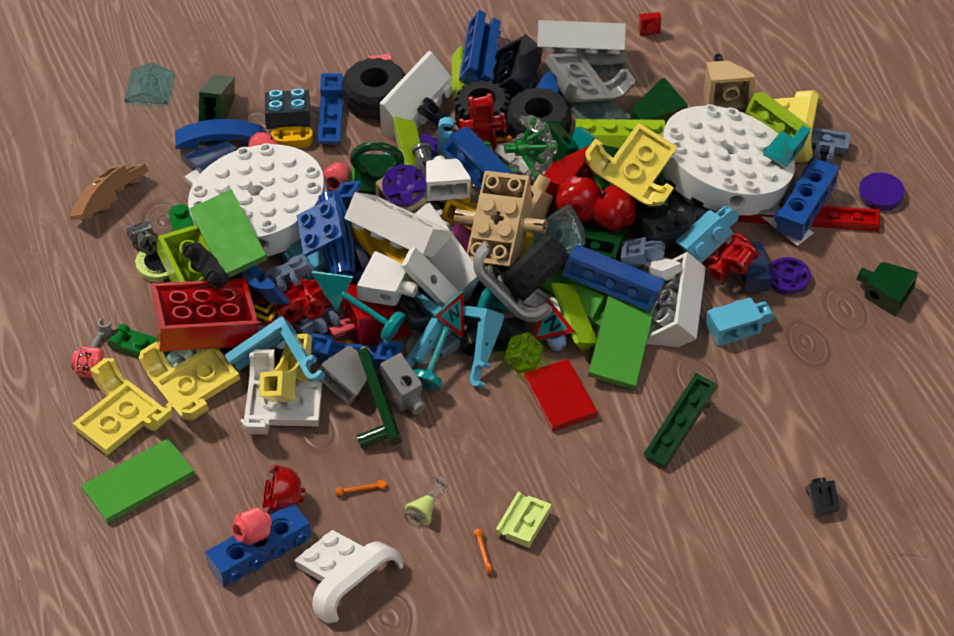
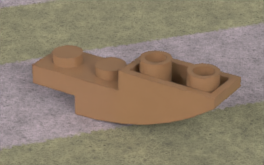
[70,164,149,222]

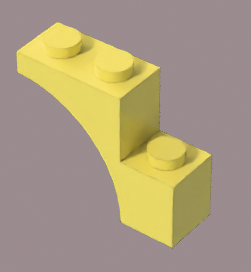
[259,334,312,402]

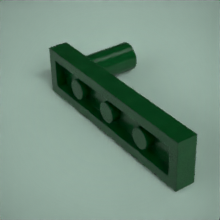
[357,347,403,449]
[643,373,718,469]

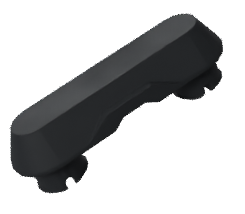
[182,242,229,289]

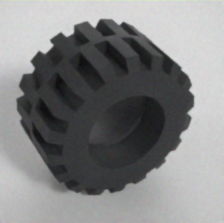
[455,80,510,135]

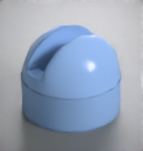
[546,335,567,351]

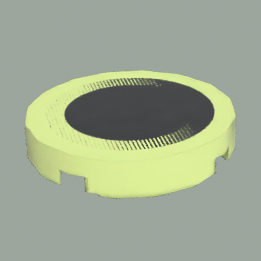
[135,246,169,283]

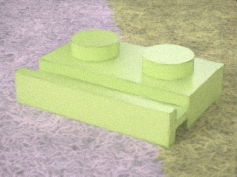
[496,492,552,548]

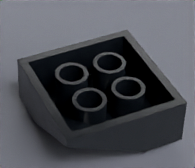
[629,180,708,253]

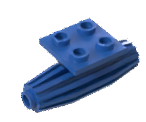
[296,191,356,278]

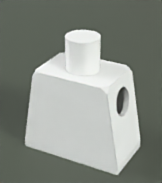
[426,156,471,201]
[357,251,418,306]

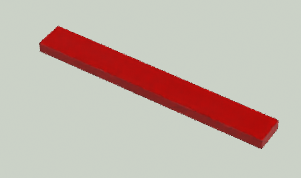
[702,202,880,232]

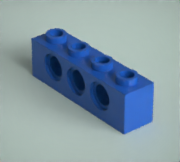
[774,158,839,241]
[205,503,311,588]

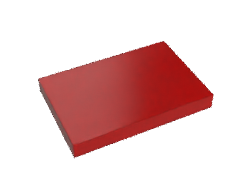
[523,359,597,432]

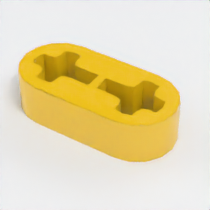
[271,126,313,148]

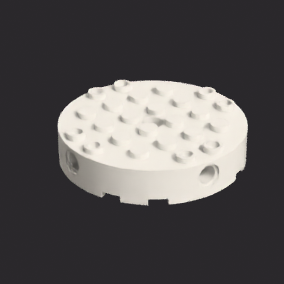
[661,104,795,215]
[188,143,327,256]

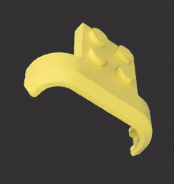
[774,90,824,163]
[585,122,677,206]
[139,342,240,421]
[73,358,172,455]

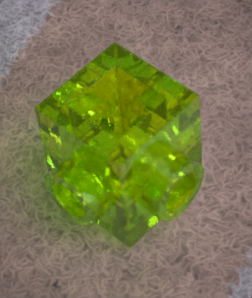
[504,332,544,374]

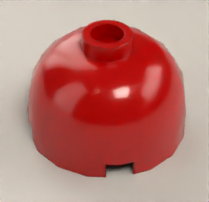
[556,176,602,223]
[591,185,636,231]
[262,465,305,515]

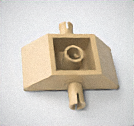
[454,171,547,267]

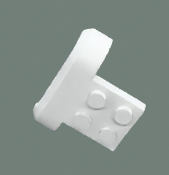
[241,349,323,435]
[294,530,404,624]

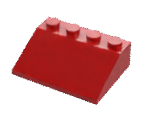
[151,278,258,352]

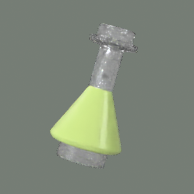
[405,476,449,528]

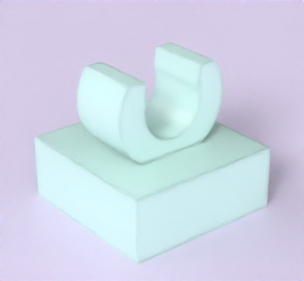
[166,350,194,367]

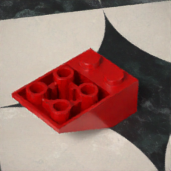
[543,145,594,219]

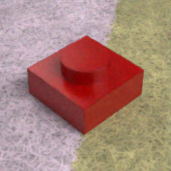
[638,12,662,36]

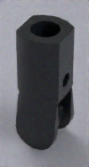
[417,97,456,131]

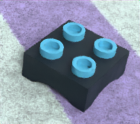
[265,89,311,129]

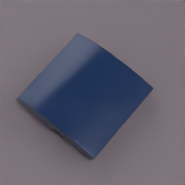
[181,140,238,174]

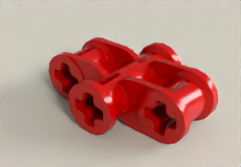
[459,93,507,154]
[701,233,760,281]
[273,279,331,324]

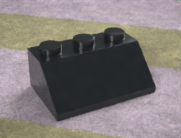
[492,34,543,101]

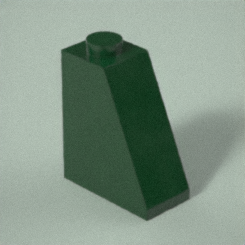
[198,74,235,122]
[629,77,688,125]

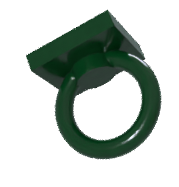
[350,141,405,196]

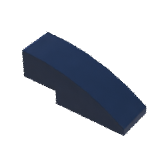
[741,242,771,292]

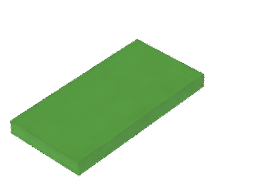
[189,189,268,277]
[588,295,655,390]
[81,438,195,524]

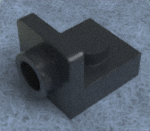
[805,477,840,515]

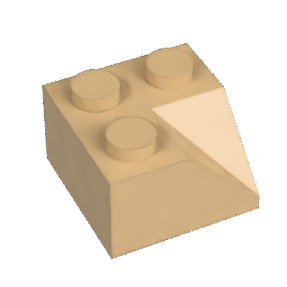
[704,61,755,110]

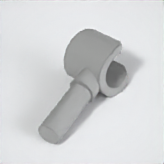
[90,318,112,347]

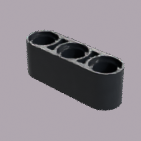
[460,317,531,356]

